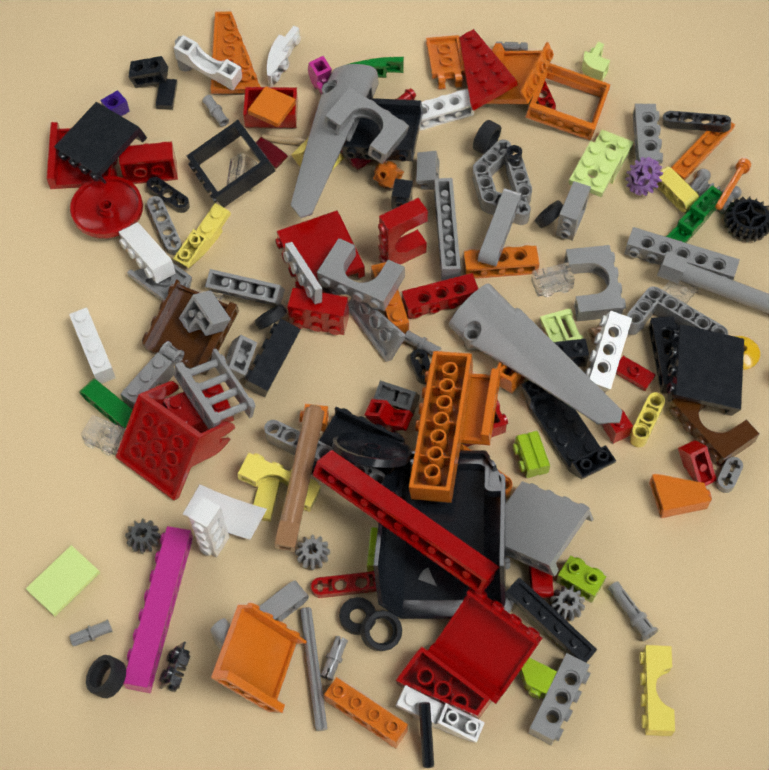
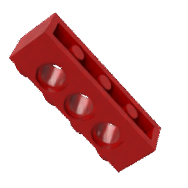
[402,273,479,319]

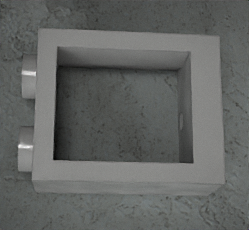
[556,181,591,241]

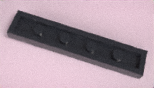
[506,577,598,663]

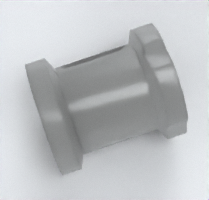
[159,341,184,366]

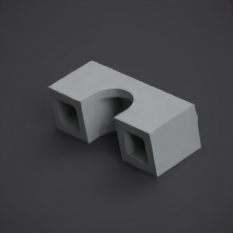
[121,353,175,409]

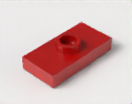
[616,355,656,391]

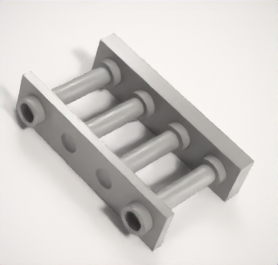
[174,349,255,429]

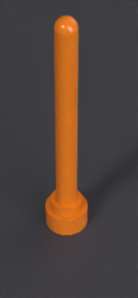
[715,158,751,210]

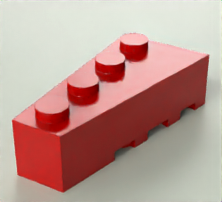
[395,646,491,719]

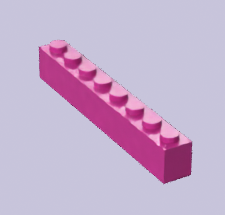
[123,526,193,694]

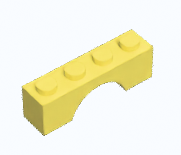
[238,453,321,512]
[639,645,675,736]

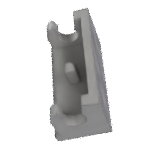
[416,151,440,190]

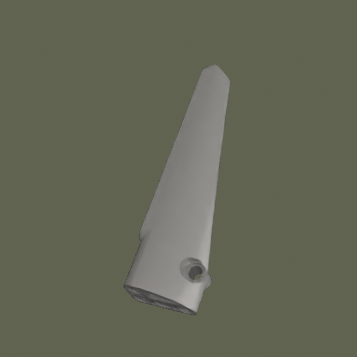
[291,64,379,218]
[449,283,622,425]

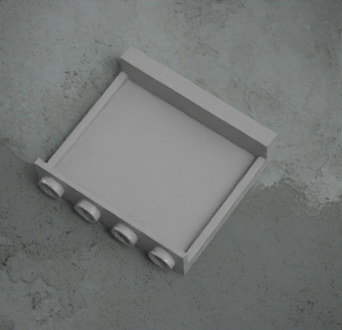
[506,481,594,577]

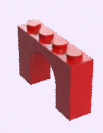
[378,197,428,265]

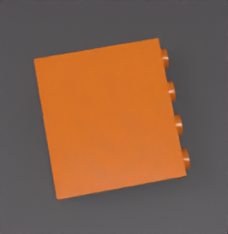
[486,42,554,104]
[415,363,500,446]
[211,603,307,713]

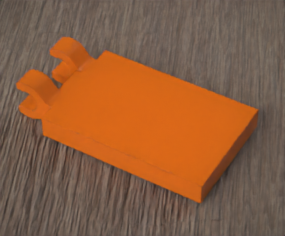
[426,35,466,89]

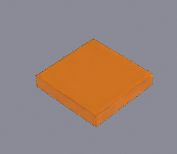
[248,86,296,127]

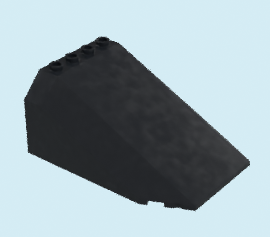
[374,450,506,619]

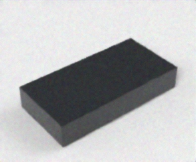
[156,79,178,110]

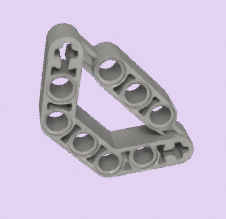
[472,139,532,225]

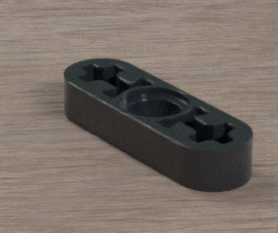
[147,177,190,213]

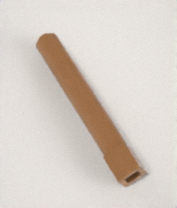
[275,405,325,552]

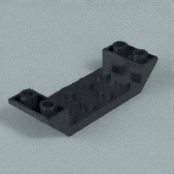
[521,380,616,479]

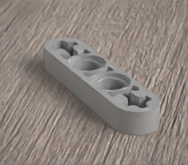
[147,196,182,255]

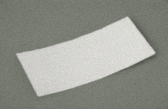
[183,485,267,540]

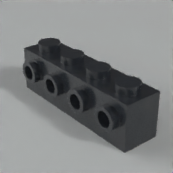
[244,319,301,397]

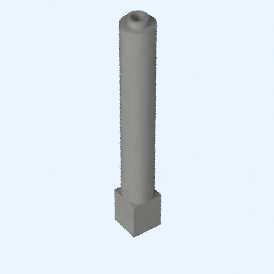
[657,252,769,314]

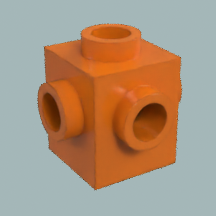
[373,161,404,188]

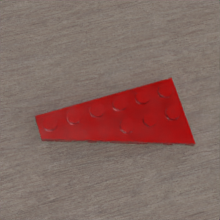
[459,29,518,111]

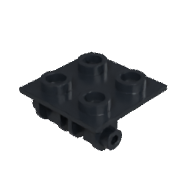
[159,641,191,692]

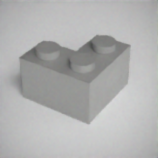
[179,290,231,336]

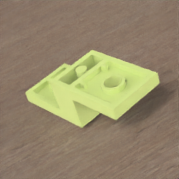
[568,130,634,197]

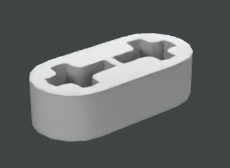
[716,457,743,493]

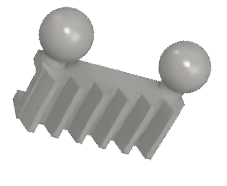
[690,169,742,214]

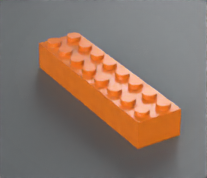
[409,351,473,503]

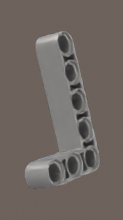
[627,286,728,335]
[210,580,309,650]

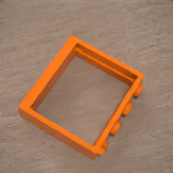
[526,63,611,140]

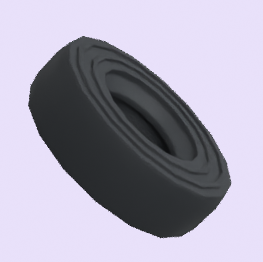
[535,200,563,228]
[255,304,287,330]
[339,597,376,635]

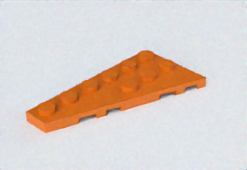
[211,11,261,94]

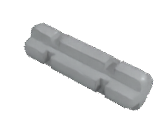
[496,41,528,51]

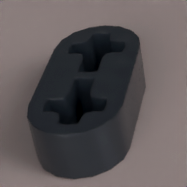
[410,349,430,384]

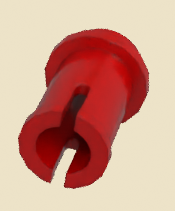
[397,88,416,100]

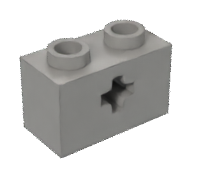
[226,335,257,381]

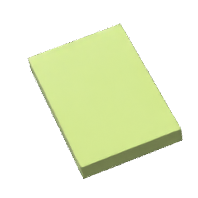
[26,545,100,617]

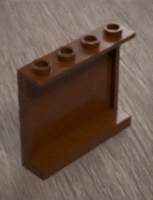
[142,279,239,376]

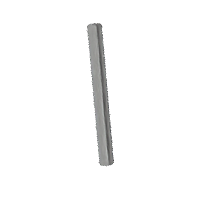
[300,607,327,731]

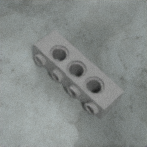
[632,104,663,164]
[205,269,285,306]
[528,653,591,746]

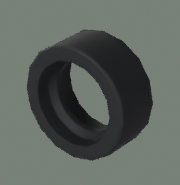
[473,120,502,155]
[360,610,402,651]
[86,655,126,699]

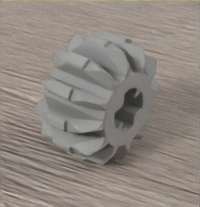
[295,534,330,570]
[550,586,585,622]

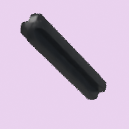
[419,702,434,768]

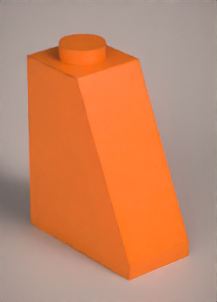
[649,474,712,518]

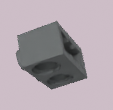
[374,380,420,414]

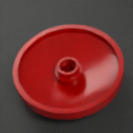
[70,176,143,238]

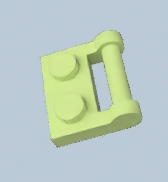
[540,309,584,342]

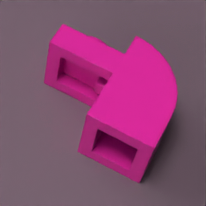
[308,56,332,95]

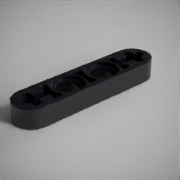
[663,111,731,132]

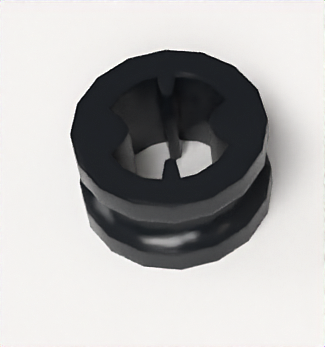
[506,145,522,163]

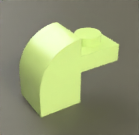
[582,42,610,81]

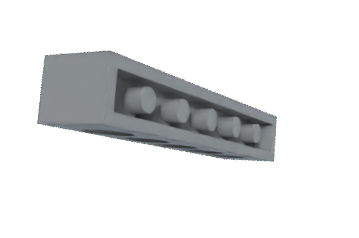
[434,178,461,281]
[625,227,740,280]

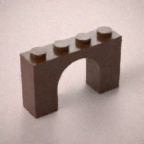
[669,398,760,466]

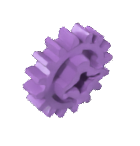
[625,157,663,196]

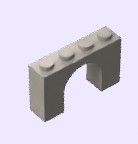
[324,87,409,164]
[317,239,405,311]
[564,245,626,322]

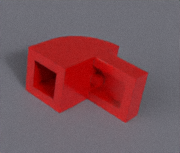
[364,399,413,433]

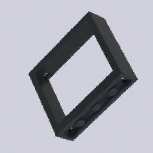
[186,120,276,208]

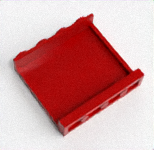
[47,122,118,189]
[275,210,365,289]
[428,588,543,704]

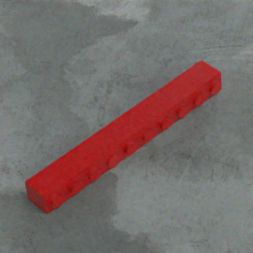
[313,450,499,594]

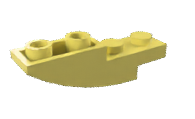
[173,203,231,268]

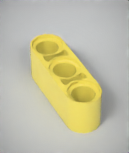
[657,166,699,212]
[630,392,665,447]

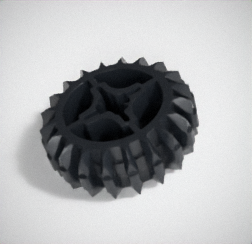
[724,196,769,243]

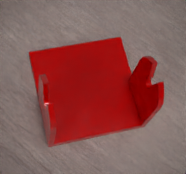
[116,381,235,501]

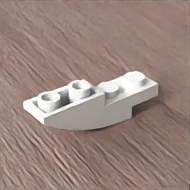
[267,26,301,87]
[396,685,485,743]

